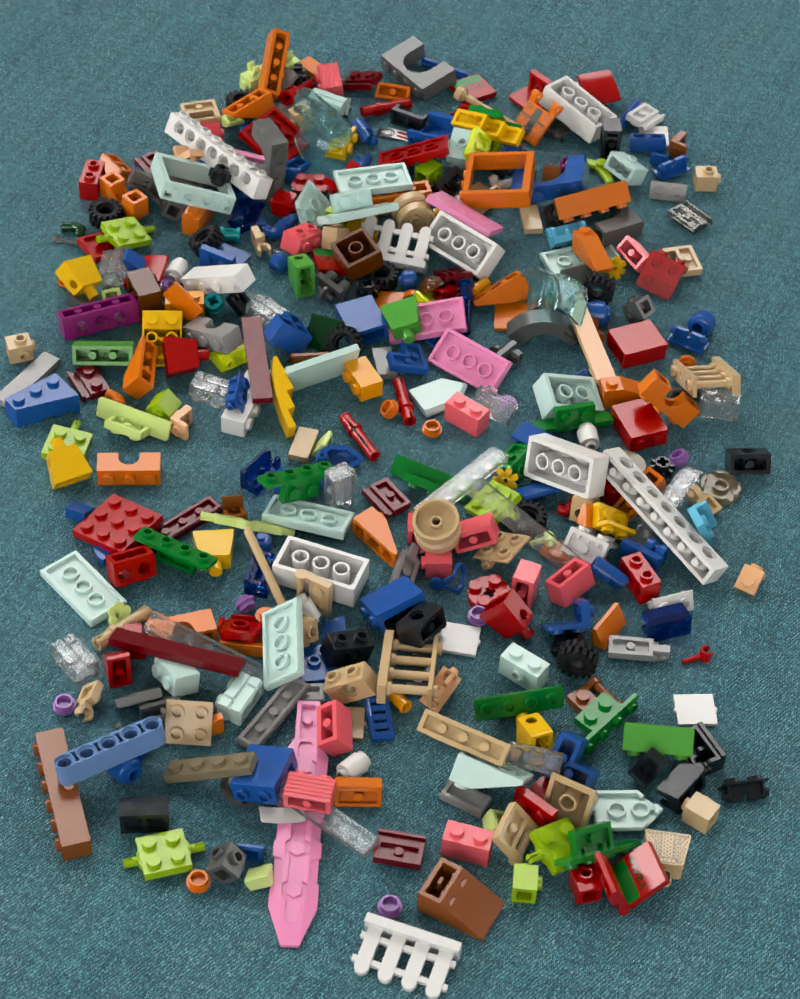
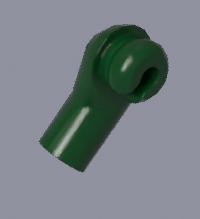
[61,222,86,237]

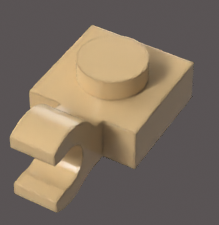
[251,225,271,257]
[685,484,723,515]
[74,680,104,722]

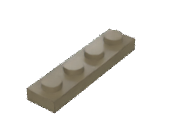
[163,752,258,784]

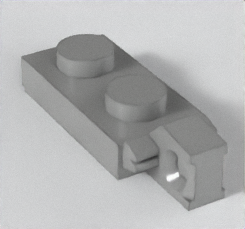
[388,543,421,584]
[608,635,670,662]

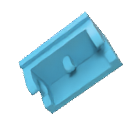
[545,220,587,249]

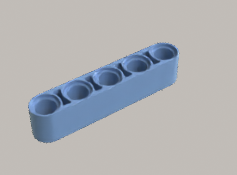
[53,716,166,786]

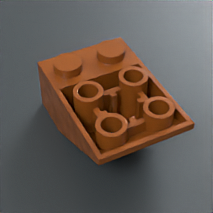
[417,857,505,942]

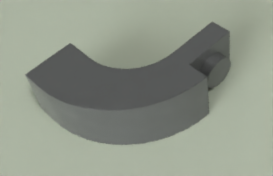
[126,167,186,222]
[507,309,577,347]

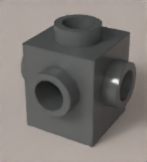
[621,294,656,324]
[206,841,247,885]

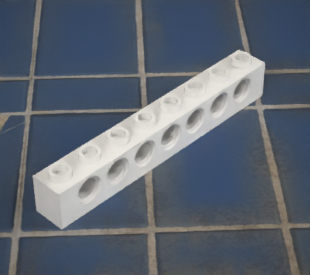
[164,111,273,199]
[603,447,729,585]

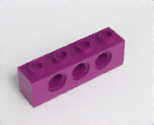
[57,293,140,340]

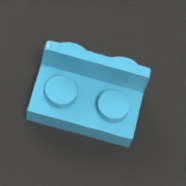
[687,500,718,547]

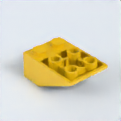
[142,310,183,368]

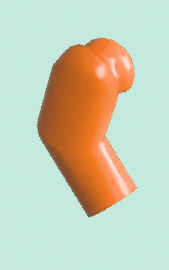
[105,388,126,405]

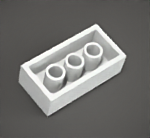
[538,75,618,144]
[428,210,506,280]
[523,433,610,499]
[272,535,370,607]

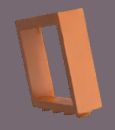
[459,151,536,209]

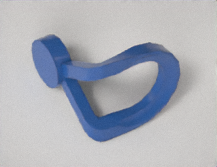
[430,562,467,594]

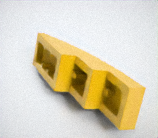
[451,108,525,148]
[271,356,296,438]

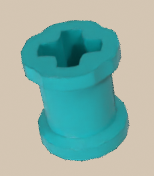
[221,226,241,243]
[204,292,223,316]

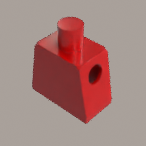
[162,336,210,378]
[479,588,534,641]

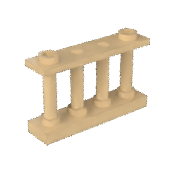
[670,356,741,398]
[376,629,443,708]
[416,709,520,768]

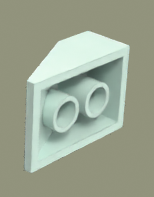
[532,373,604,420]
[449,751,534,790]

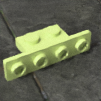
[96,397,172,441]

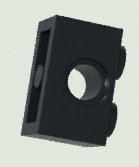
[599,118,622,160]
[724,448,772,475]
[395,601,447,648]
[319,629,375,667]

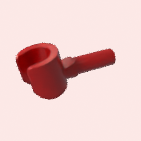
[682,645,713,665]

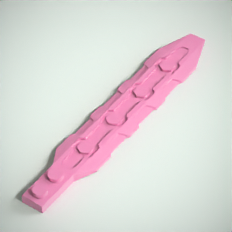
[268,700,328,948]

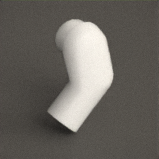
[488,175,513,189]

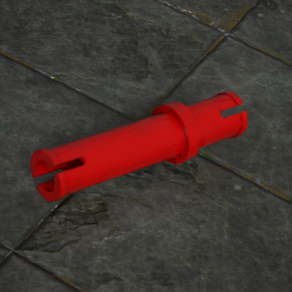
[360,97,412,118]
[392,377,416,427]
[339,412,380,462]

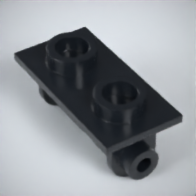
[718,775,769,803]

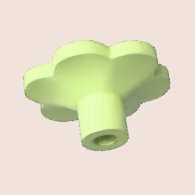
[107,602,131,625]

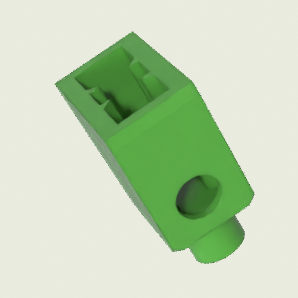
[287,253,316,299]
[380,296,421,344]

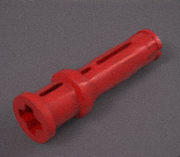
[279,78,317,106]

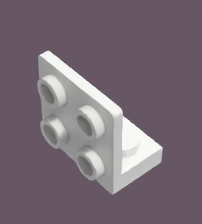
[561,524,619,564]

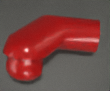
[557,494,574,517]

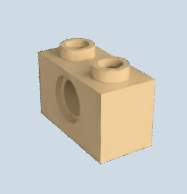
[323,661,378,704]

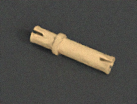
[92,605,152,651]

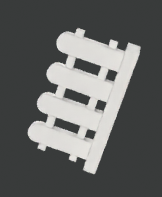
[360,216,434,275]
[351,912,462,999]

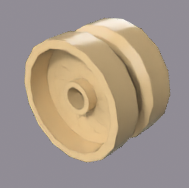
[390,191,436,240]
[412,498,462,554]

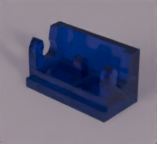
[227,196,265,234]
[240,447,281,496]
[244,551,276,599]
[641,602,692,642]

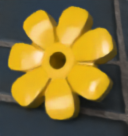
[606,256,626,280]
[492,467,519,490]

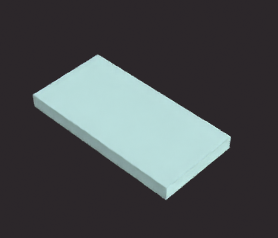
[333,162,413,195]
[317,202,399,225]
[539,244,622,277]
[285,344,360,392]
[261,494,355,540]
[40,550,127,628]
[262,597,304,691]

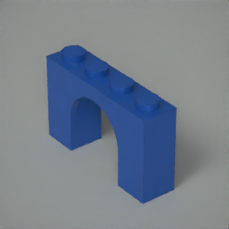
[511,154,589,203]

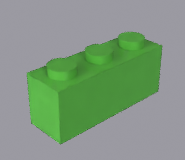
[72,341,134,366]
[622,722,695,761]

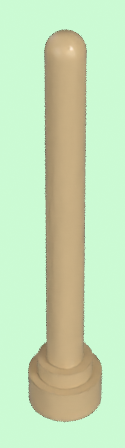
[453,86,525,131]
[244,528,287,606]

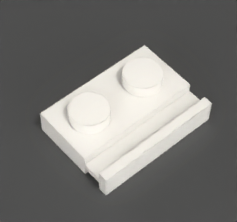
[625,103,665,132]

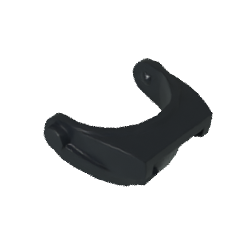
[542,203,567,228]

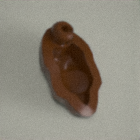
[420,276,445,295]

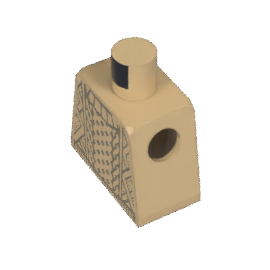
[643,829,691,887]

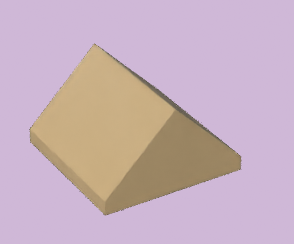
[544,772,599,828]

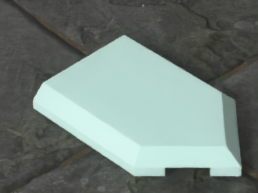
[295,180,331,229]
[407,378,468,418]
[592,790,664,832]

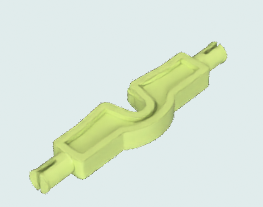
[200,511,296,537]

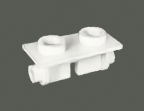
[647,590,694,619]

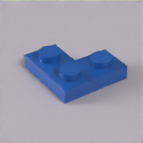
[386,341,429,375]

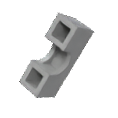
[182,316,244,354]

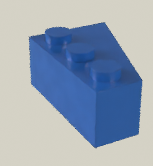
[4,373,80,427]

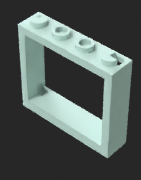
[150,152,236,215]

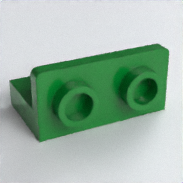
[491,443,528,484]

